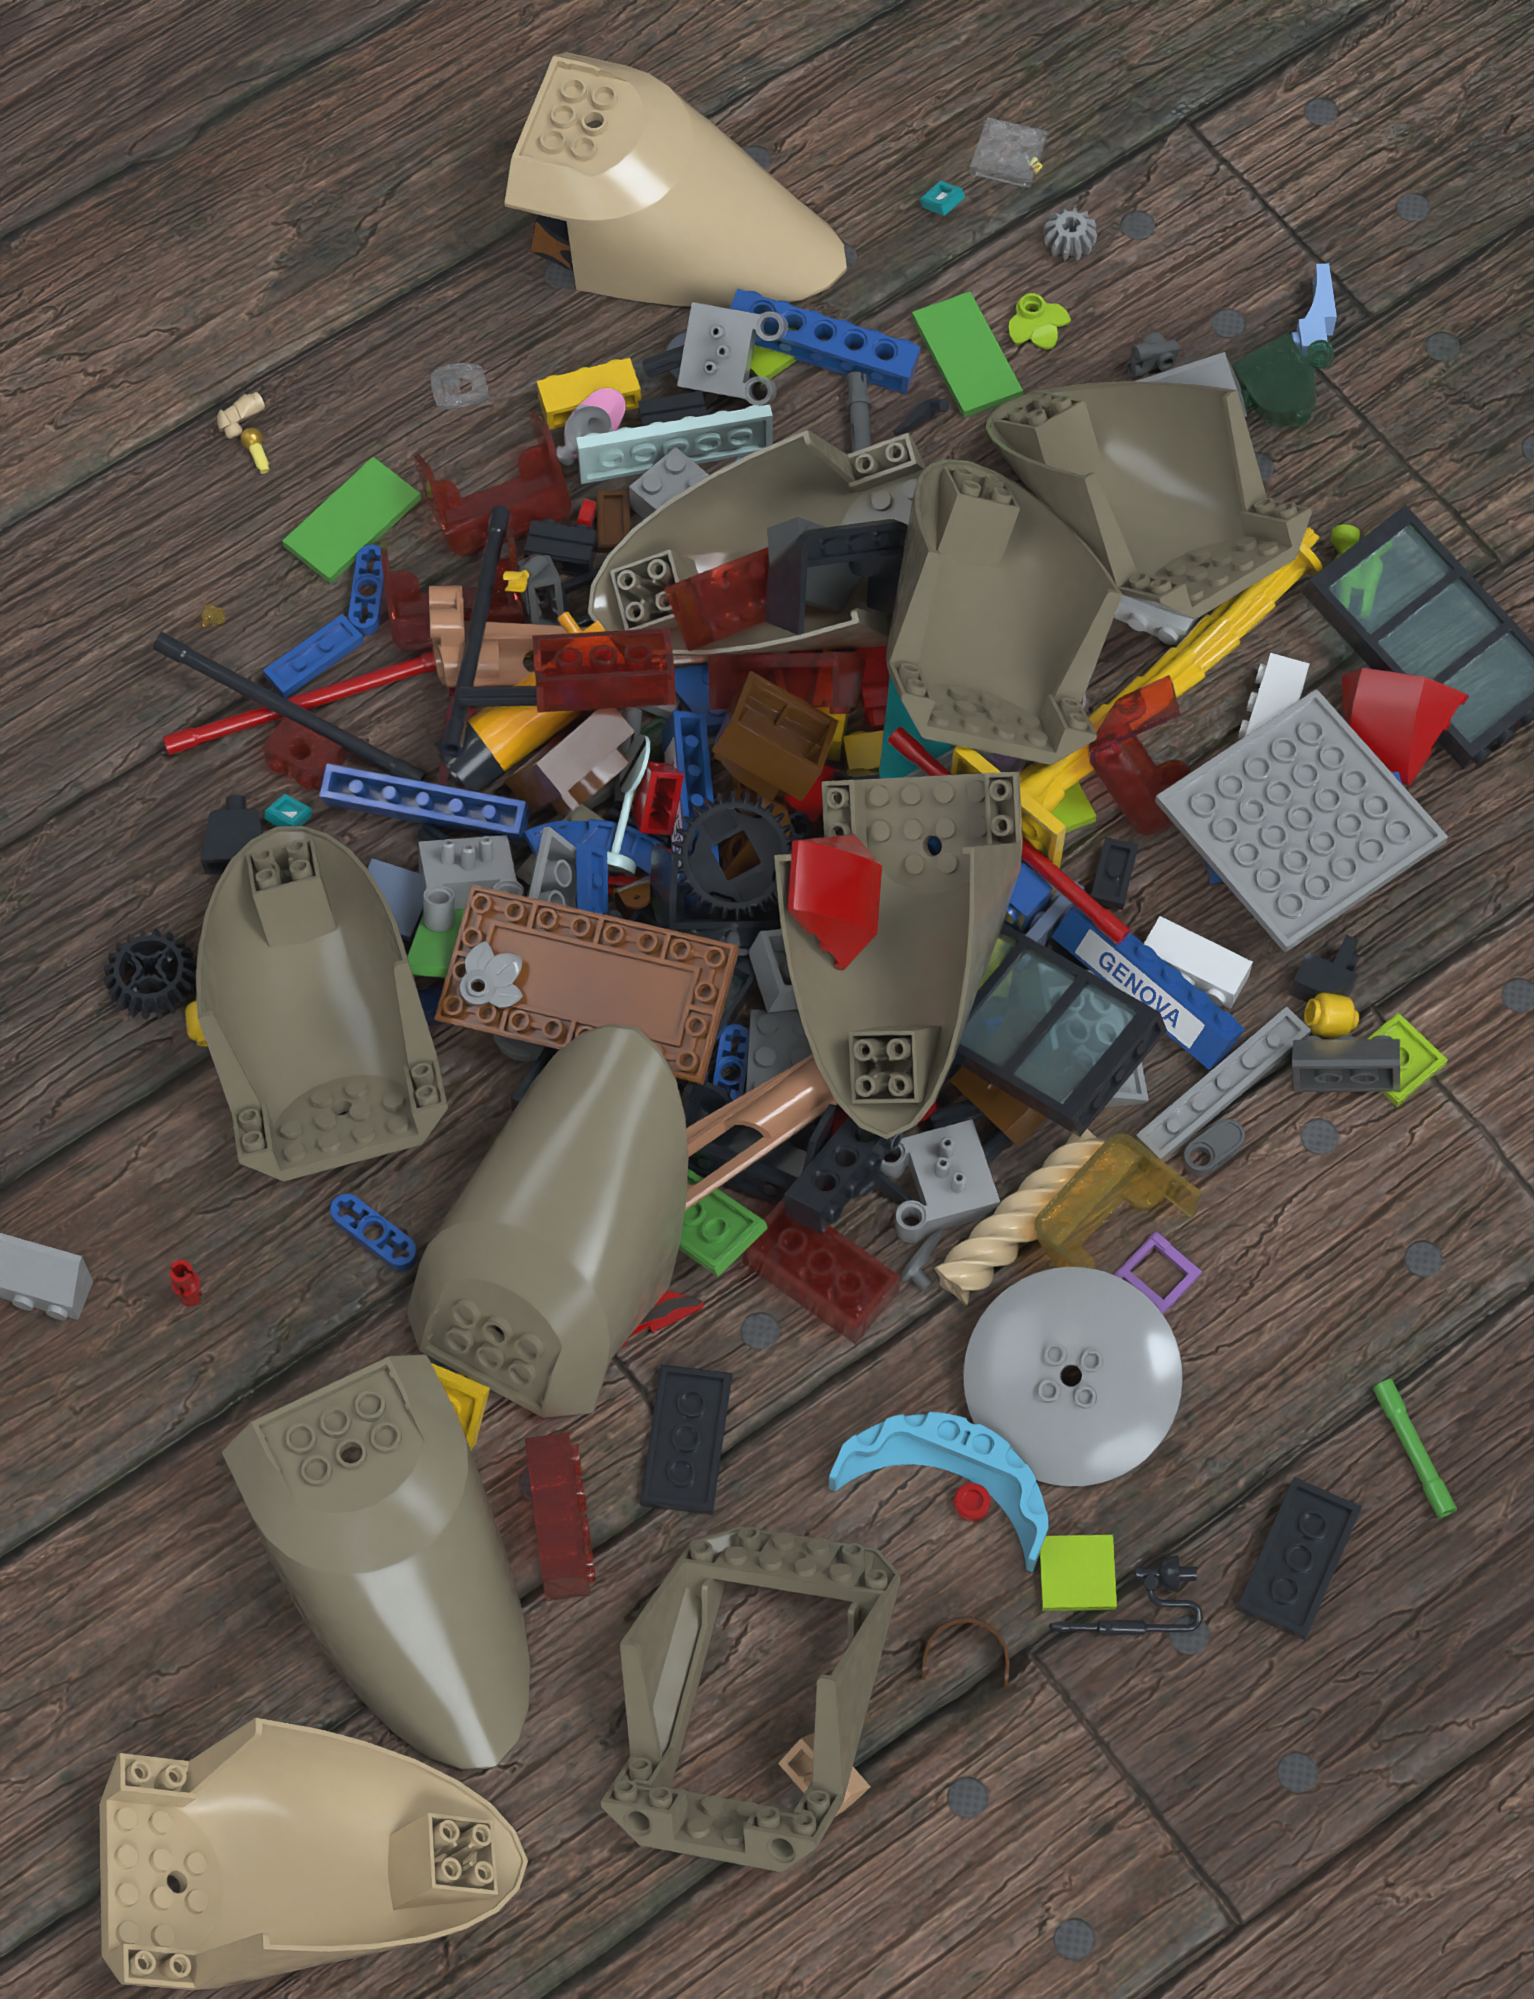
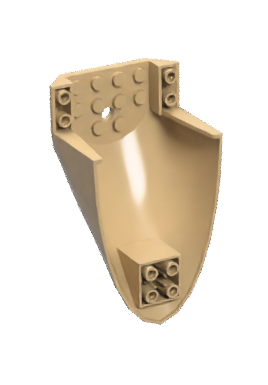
[504,52,847,308]
[99,1718,528,1990]

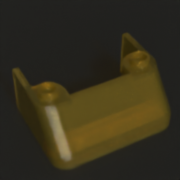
[1034,1133,1202,1269]

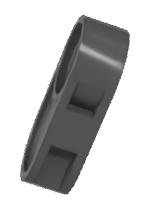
[1183,1119,1245,1177]

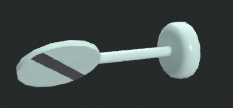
[607,735,650,876]

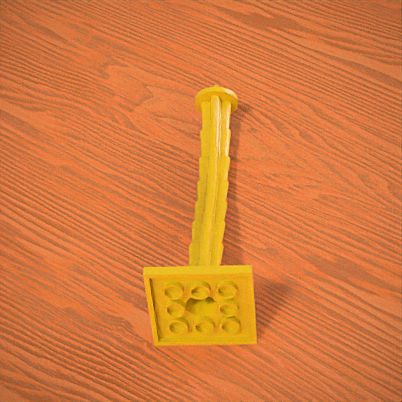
[951,527,1323,894]

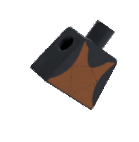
[530,215,573,271]

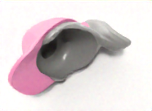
[553,388,626,465]

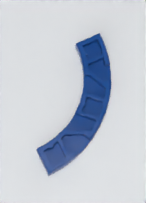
[524,819,667,876]

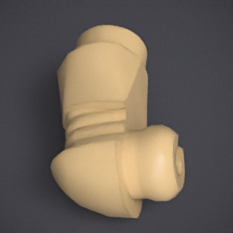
[217,392,265,439]

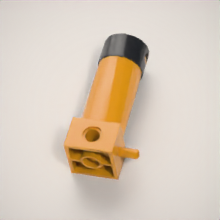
[433,612,638,792]

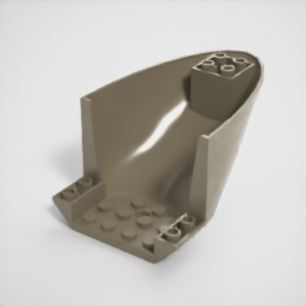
[986,381,1312,619]
[588,430,926,655]
[886,459,1123,765]
[774,771,1023,1139]
[196,826,448,1181]
[407,1024,688,1418]
[222,1354,530,1770]

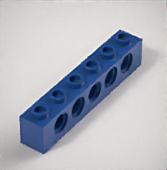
[730,289,921,395]

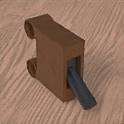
[930,1008,1088,1147]

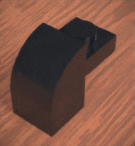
[1289,935,1361,1003]

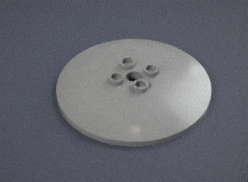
[963,1267,1183,1486]

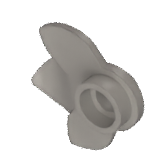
[460,941,523,1008]

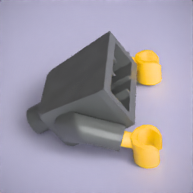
[503,554,564,657]

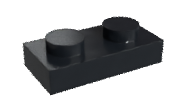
[1091,837,1139,910]

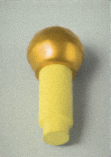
[240,428,270,474]

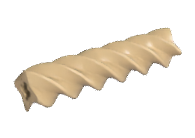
[934,1129,1114,1306]

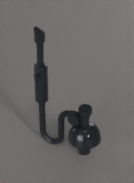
[1049,1555,1203,1635]

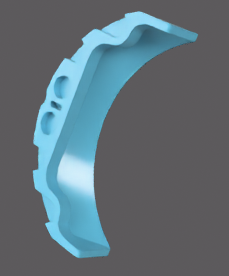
[828,1412,1049,1572]

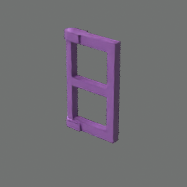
[1114,1231,1202,1315]

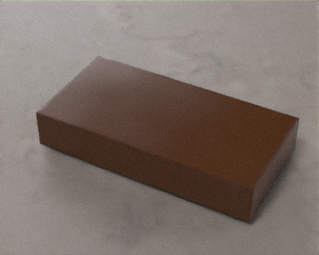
[597,490,631,553]

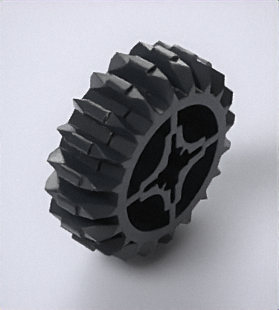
[104,928,197,1020]

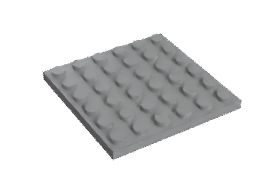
[1155,689,1448,953]

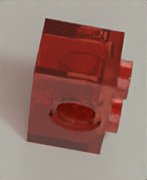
[263,717,345,791]

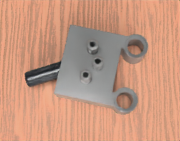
[642,302,788,406]
[418,822,524,932]
[878,1119,1012,1243]

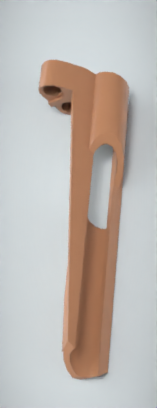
[429,585,772,688]
[685,1053,838,1210]

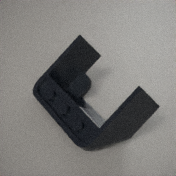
[765,519,908,635]
[650,844,792,955]
[681,1057,836,1209]

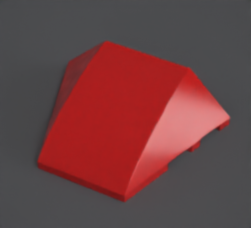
[1342,668,1469,786]
[787,834,882,970]

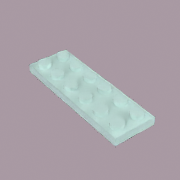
[576,405,773,484]

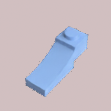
[1290,263,1337,364]

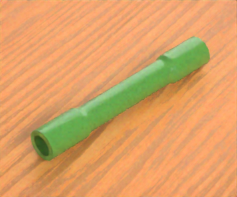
[1373,1379,1457,1519]

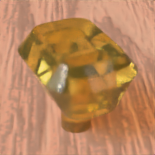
[201,605,225,627]

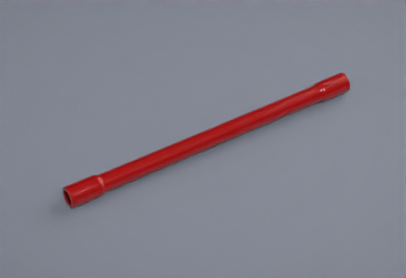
[162,651,437,755]
[887,726,1131,945]

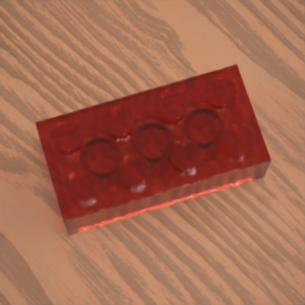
[664,547,770,651]
[532,628,676,713]
[742,1197,900,1345]
[525,1432,596,1601]

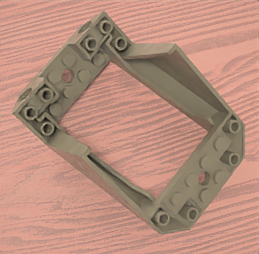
[601,1527,901,1872]

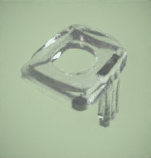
[430,363,489,410]

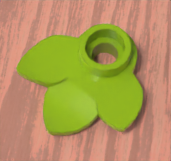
[1008,293,1071,349]

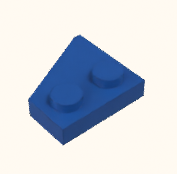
[663,661,733,731]

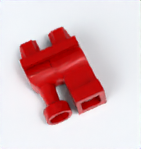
[855,646,889,732]

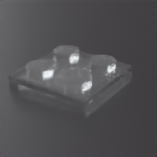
[970,117,1048,188]

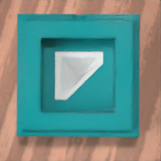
[920,181,965,216]
[264,794,313,827]

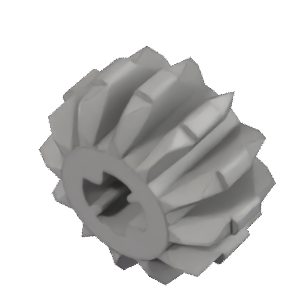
[1043,206,1097,261]

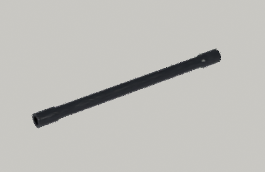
[442,505,511,755]
[153,632,427,782]

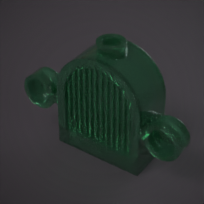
[1232,333,1334,427]

